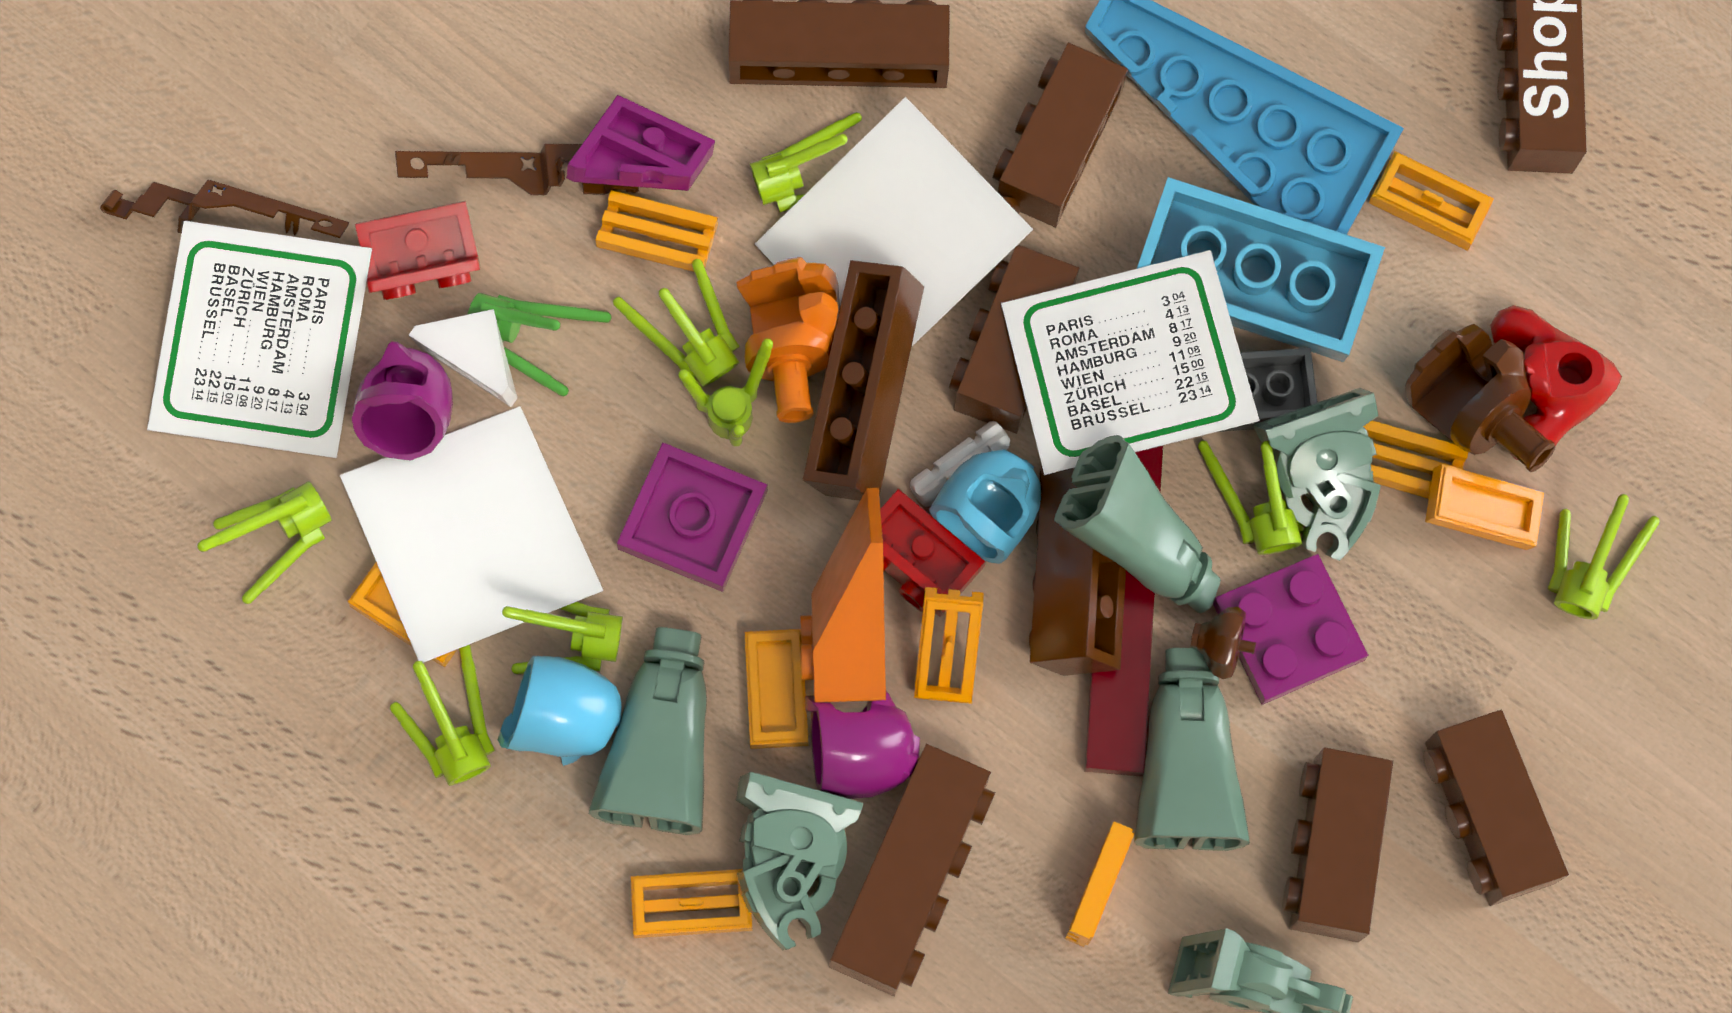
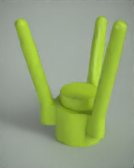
[750,112,862,213]
[613,259,740,388]
[678,338,773,446]
[1198,440,1304,555]
[197,481,332,604]
[1547,494,1660,620]
[502,602,623,674]
[390,644,495,786]

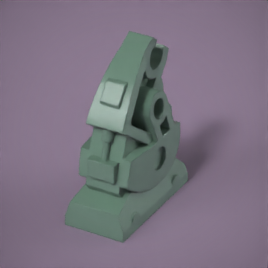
[1253,388,1381,561]
[736,772,864,950]
[1168,928,1353,1013]

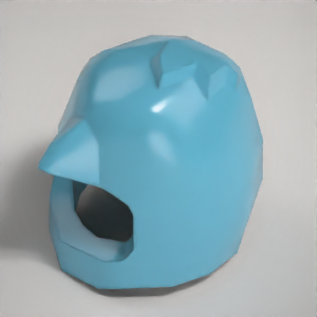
[929,449,1041,564]
[497,656,622,766]

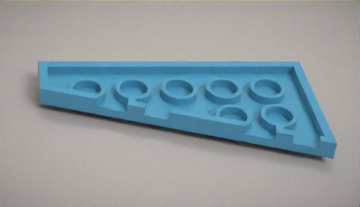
[1085,0,1404,235]

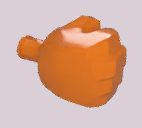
[737,257,839,423]

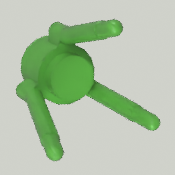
[467,293,612,396]

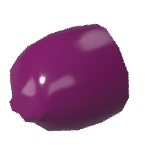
[352,341,453,461]
[805,690,920,799]

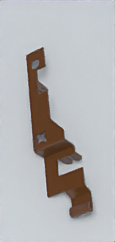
[395,144,639,195]
[100,180,349,238]

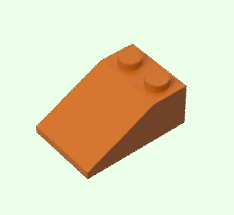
[800,488,886,702]

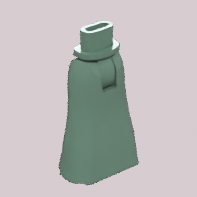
[1054,435,1221,613]
[588,627,707,835]
[1134,648,1250,851]

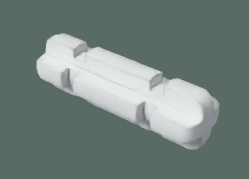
[910,421,1010,507]

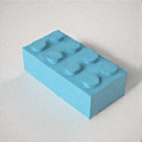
[1137,177,1385,362]

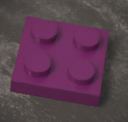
[617,442,768,592]
[1213,554,1369,705]

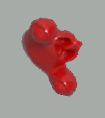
[1490,305,1622,460]

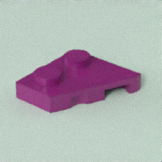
[566,95,715,191]

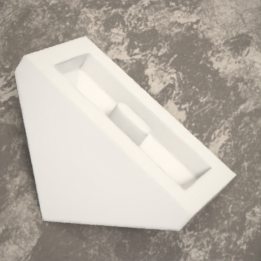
[409,309,517,407]

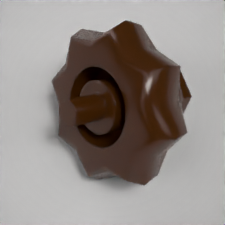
[1190,607,1256,679]

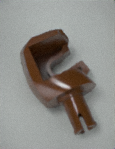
[1405,324,1556,472]

